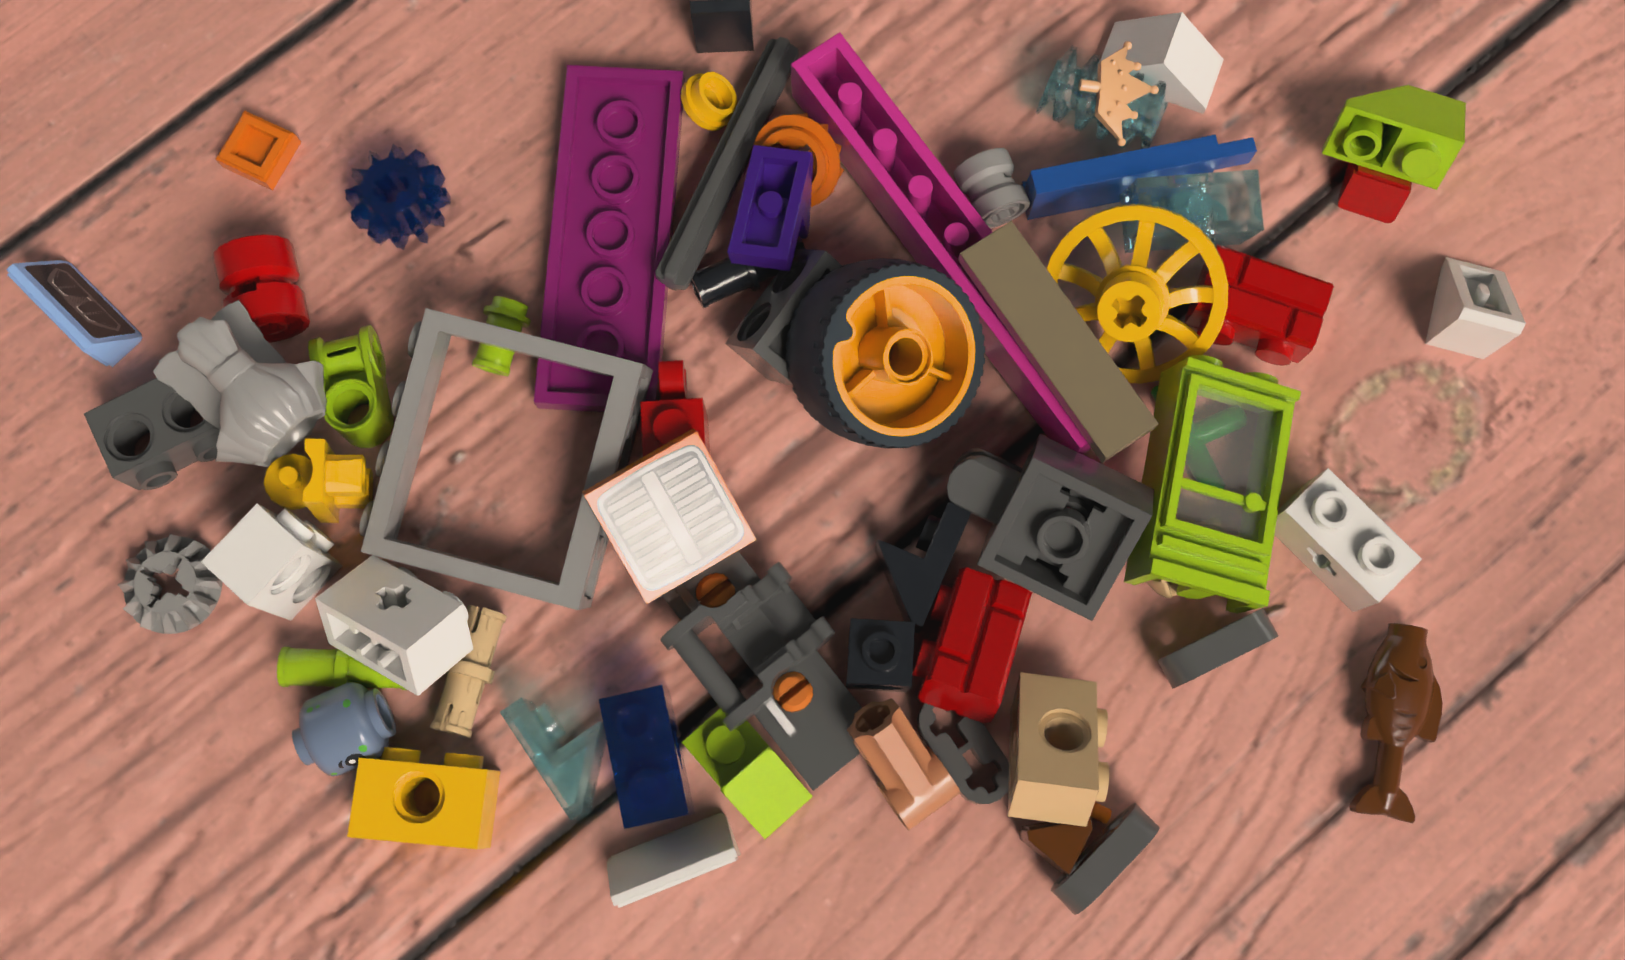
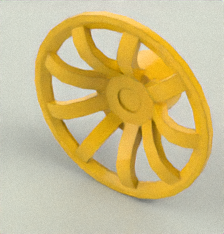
[1047,204,1228,384]

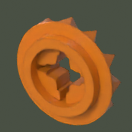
[752,113,844,207]

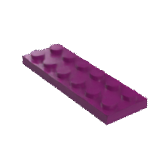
[534,65,685,412]

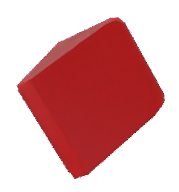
[1338,163,1412,223]

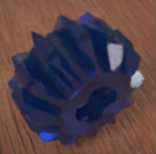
[344,144,451,250]

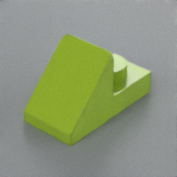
[682,708,813,839]

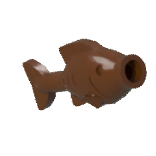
[1349,623,1443,823]

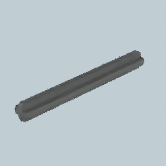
[656,37,799,291]

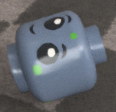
[292,682,396,776]

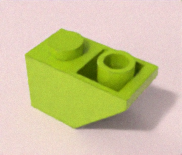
[1322,85,1466,190]

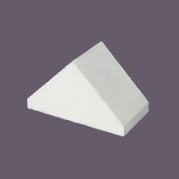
[1095,12,1224,114]
[1425,257,1526,359]

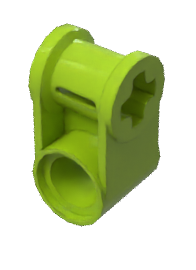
[308,325,394,448]

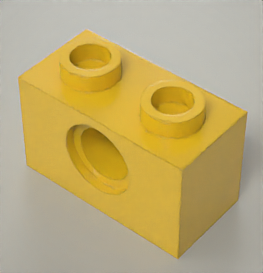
[347,747,501,849]

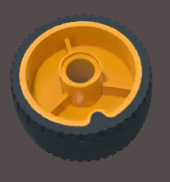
[785,258,985,448]

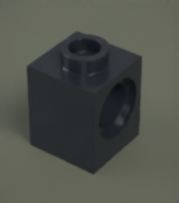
[846,618,915,693]

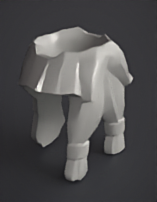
[153,300,327,467]

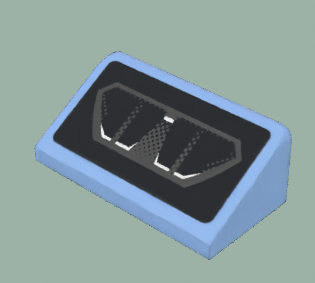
[6,260,143,367]

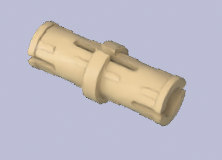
[430,605,507,738]

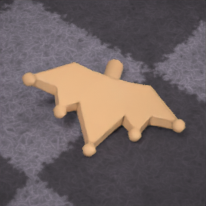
[1078,41,1159,147]

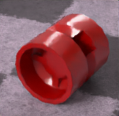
[213,234,310,343]

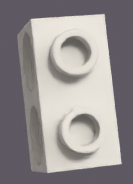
[201,504,342,621]

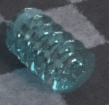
[1036,45,1168,149]

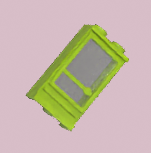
[1124,355,1301,614]

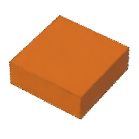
[215,110,301,191]

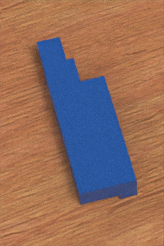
[1021,134,1257,220]

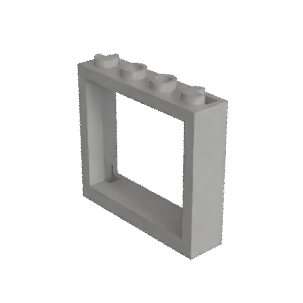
[359,308,653,610]

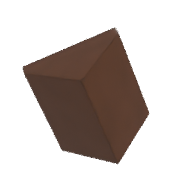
[1019,819,1093,875]

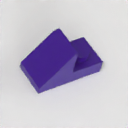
[727,145,813,271]

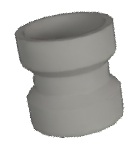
[954,148,1030,229]

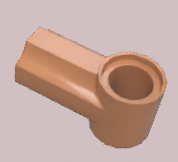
[847,698,961,831]

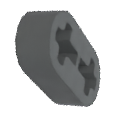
[1157,608,1279,689]
[917,703,1009,804]
[1051,803,1160,915]

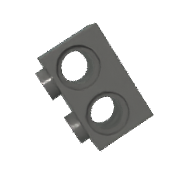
[725,249,842,386]
[84,375,219,490]

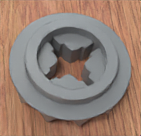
[118,534,222,634]

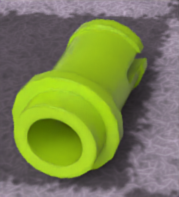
[472,296,531,377]

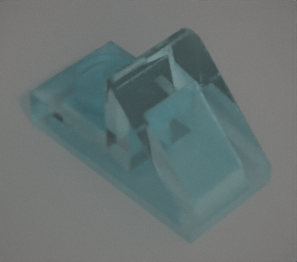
[500,697,609,820]

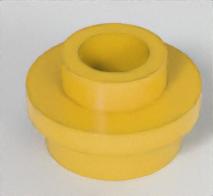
[681,72,737,131]

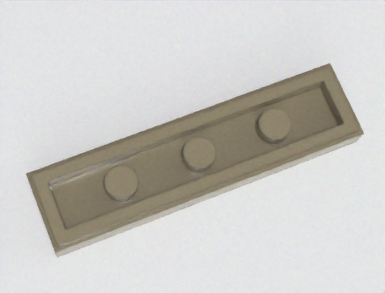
[958,221,1159,463]

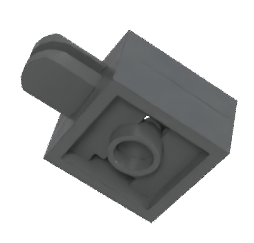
[947,434,1154,621]

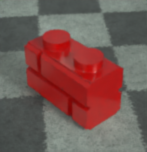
[1184,244,1334,366]
[913,567,1032,724]

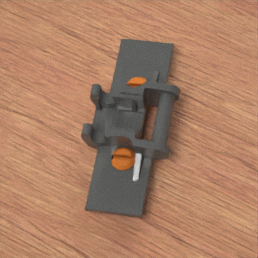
[660,551,862,791]

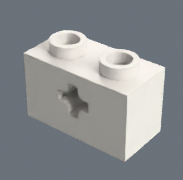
[1274,468,1422,612]
[315,555,473,696]

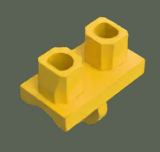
[264,438,373,523]

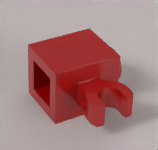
[640,360,710,457]

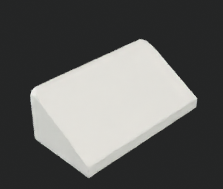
[607,813,741,908]

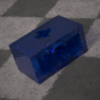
[599,685,695,829]

